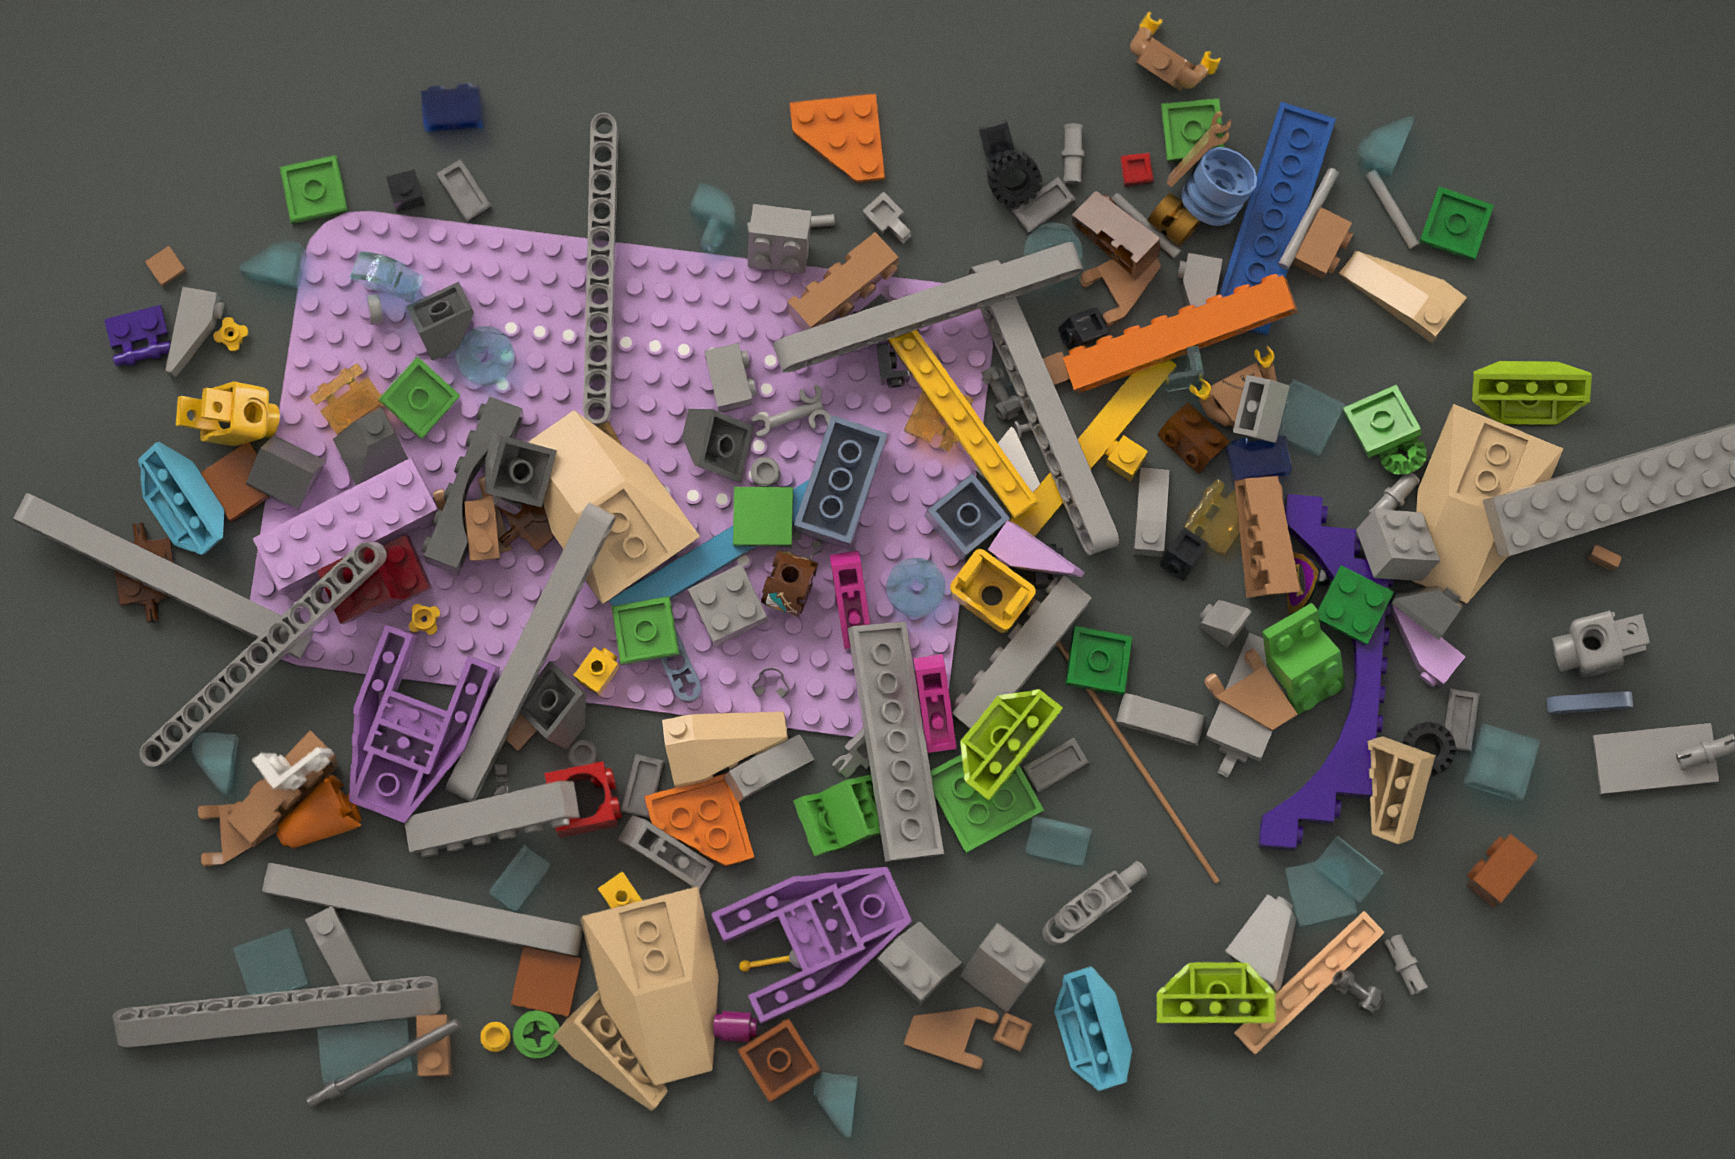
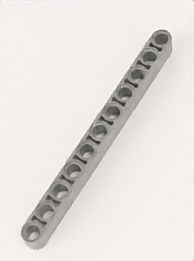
[583,113,618,429]
[773,242,1084,373]
[967,260,1119,555]
[13,493,314,659]
[446,502,616,802]
[139,542,386,767]
[262,863,583,957]
[113,976,441,1047]

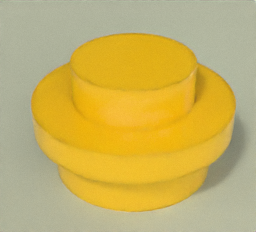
[480,1022,511,1052]

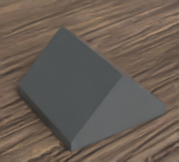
[246,435,326,511]

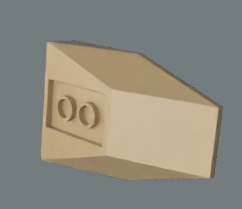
[1412,404,1563,604]
[528,410,700,605]
[580,887,718,1086]

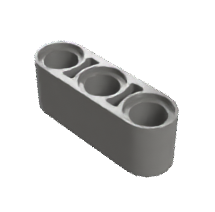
[1116,694,1206,746]

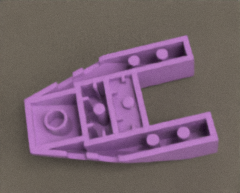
[349,624,500,823]
[712,867,912,1025]

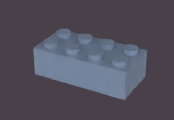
[794,415,887,550]

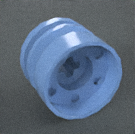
[1181,147,1257,226]

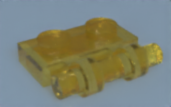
[309,363,382,435]
[904,391,974,452]
[1183,479,1240,556]

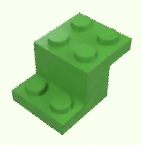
[1262,603,1345,715]
[793,775,881,856]

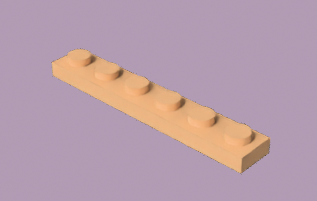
[1234,911,1385,1055]

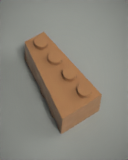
[787,232,899,331]
[1234,476,1300,598]
[226,730,339,849]

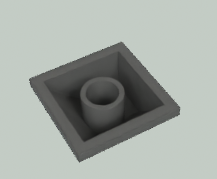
[406,281,474,361]
[333,407,408,485]
[682,409,754,482]
[485,432,557,507]
[1392,586,1462,640]
[519,661,586,750]

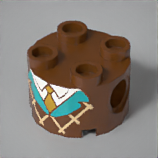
[761,550,819,618]

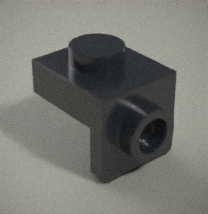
[978,120,1015,165]

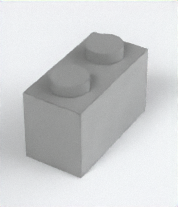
[705,343,757,412]
[1233,375,1290,443]

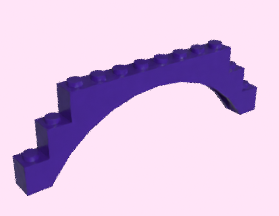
[1258,494,1393,851]

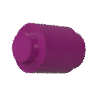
[714,1011,758,1042]

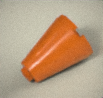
[276,775,362,849]

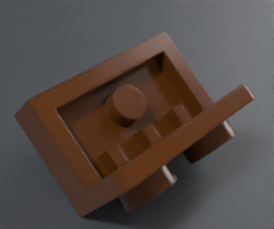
[1157,402,1230,474]

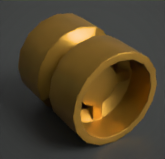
[1147,192,1201,247]

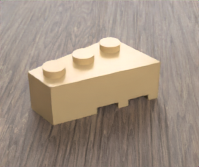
[1368,736,1435,844]

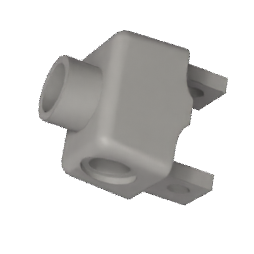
[1551,610,1650,678]

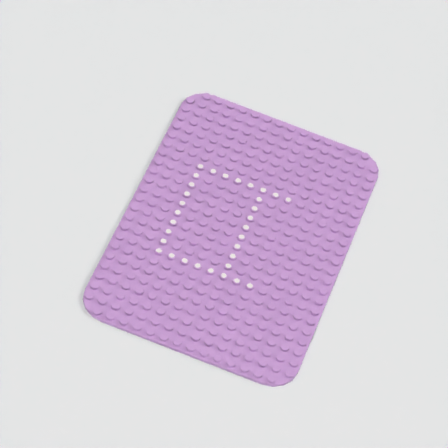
[250,211,993,737]

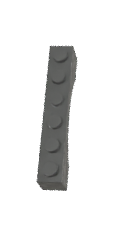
[422,396,524,575]

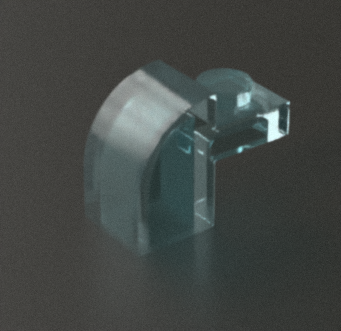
[689,182,736,254]
[350,252,423,303]

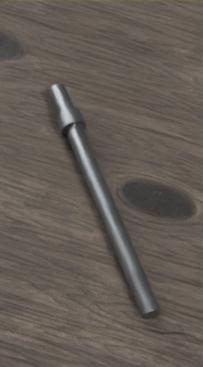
[306,1018,462,1108]

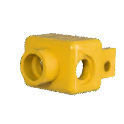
[176,381,280,446]
[950,549,1036,633]

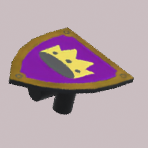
[1286,552,1329,614]

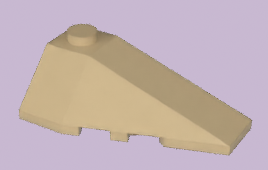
[1338,251,1467,344]
[662,711,788,788]
[553,990,668,1111]

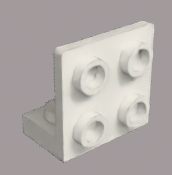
[252,747,334,791]

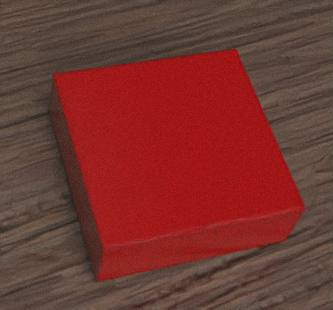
[1120,153,1153,187]

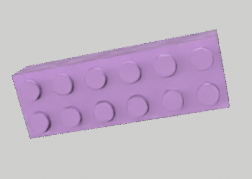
[253,458,438,596]

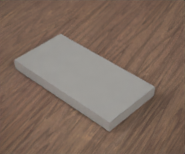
[1205,633,1288,762]
[1592,723,1719,795]

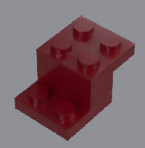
[317,534,432,624]

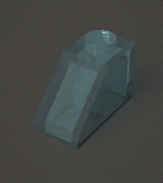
[1356,116,1415,177]
[240,241,307,288]
[192,731,239,797]
[813,1073,858,1138]

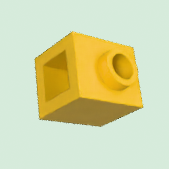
[1105,435,1148,481]
[573,647,620,696]
[598,871,643,908]

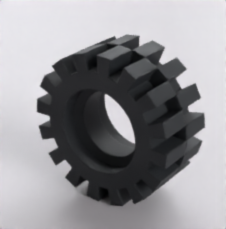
[987,150,1042,207]
[1403,721,1456,776]

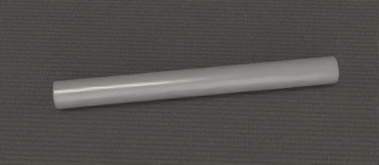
[1278,168,1339,270]

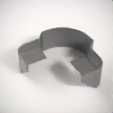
[789,530,823,560]
[752,668,789,698]
[494,763,508,796]

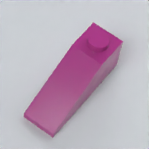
[829,550,870,649]
[913,654,957,753]

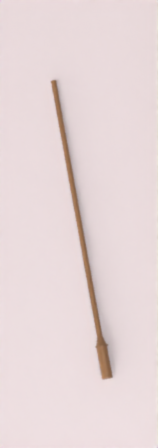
[1027,597,1220,884]

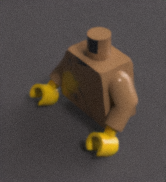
[1130,12,1221,91]
[1189,346,1277,429]

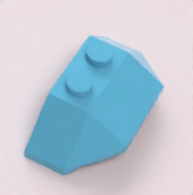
[138,442,224,555]
[1054,967,1132,1091]

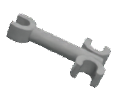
[751,384,831,438]

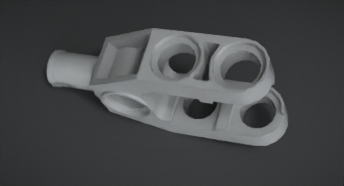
[1042,861,1147,946]

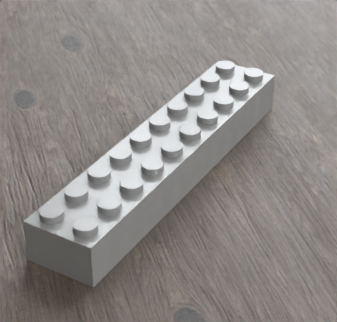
[1483,423,1735,556]

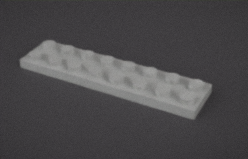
[848,622,944,862]

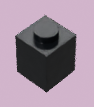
[386,169,425,212]

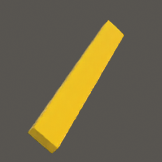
[887,330,1039,520]
[1010,360,1177,537]

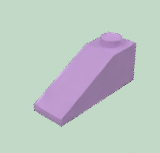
[988,520,1085,577]
[1391,605,1465,688]

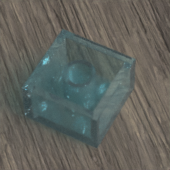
[1463,723,1540,801]

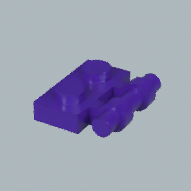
[104,305,171,366]

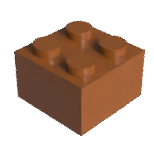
[1466,834,1539,908]
[737,1018,821,1104]

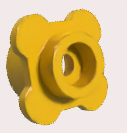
[213,317,248,351]
[408,604,440,635]

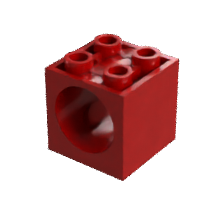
[544,761,622,838]

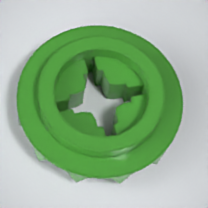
[1379,437,1427,475]
[513,1011,560,1058]

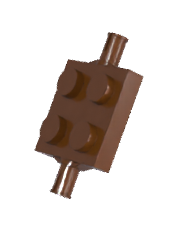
[498,502,555,553]
[115,523,174,622]

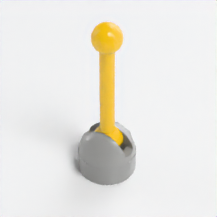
[739,949,801,972]

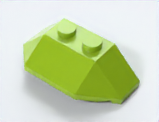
[1472,361,1592,425]
[960,689,1063,801]
[1157,962,1276,1023]

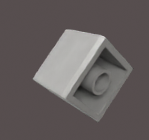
[878,921,962,1006]
[960,923,1045,1013]

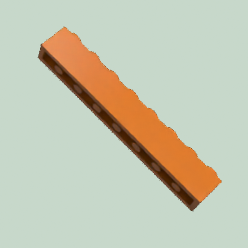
[1063,274,1298,394]

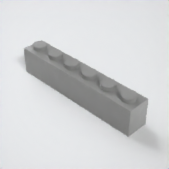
[952,576,1093,729]
[405,781,579,857]

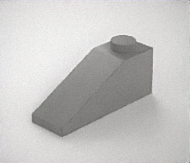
[1177,253,1223,350]
[165,287,224,378]
[1133,467,1170,557]
[1199,600,1251,648]
[724,734,815,803]
[618,815,714,889]
[305,906,372,985]

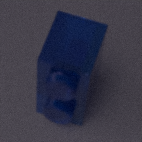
[421,83,484,132]
[1226,436,1292,486]

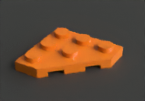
[790,94,885,183]
[644,773,754,867]

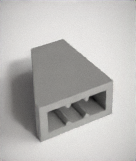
[1225,895,1296,992]

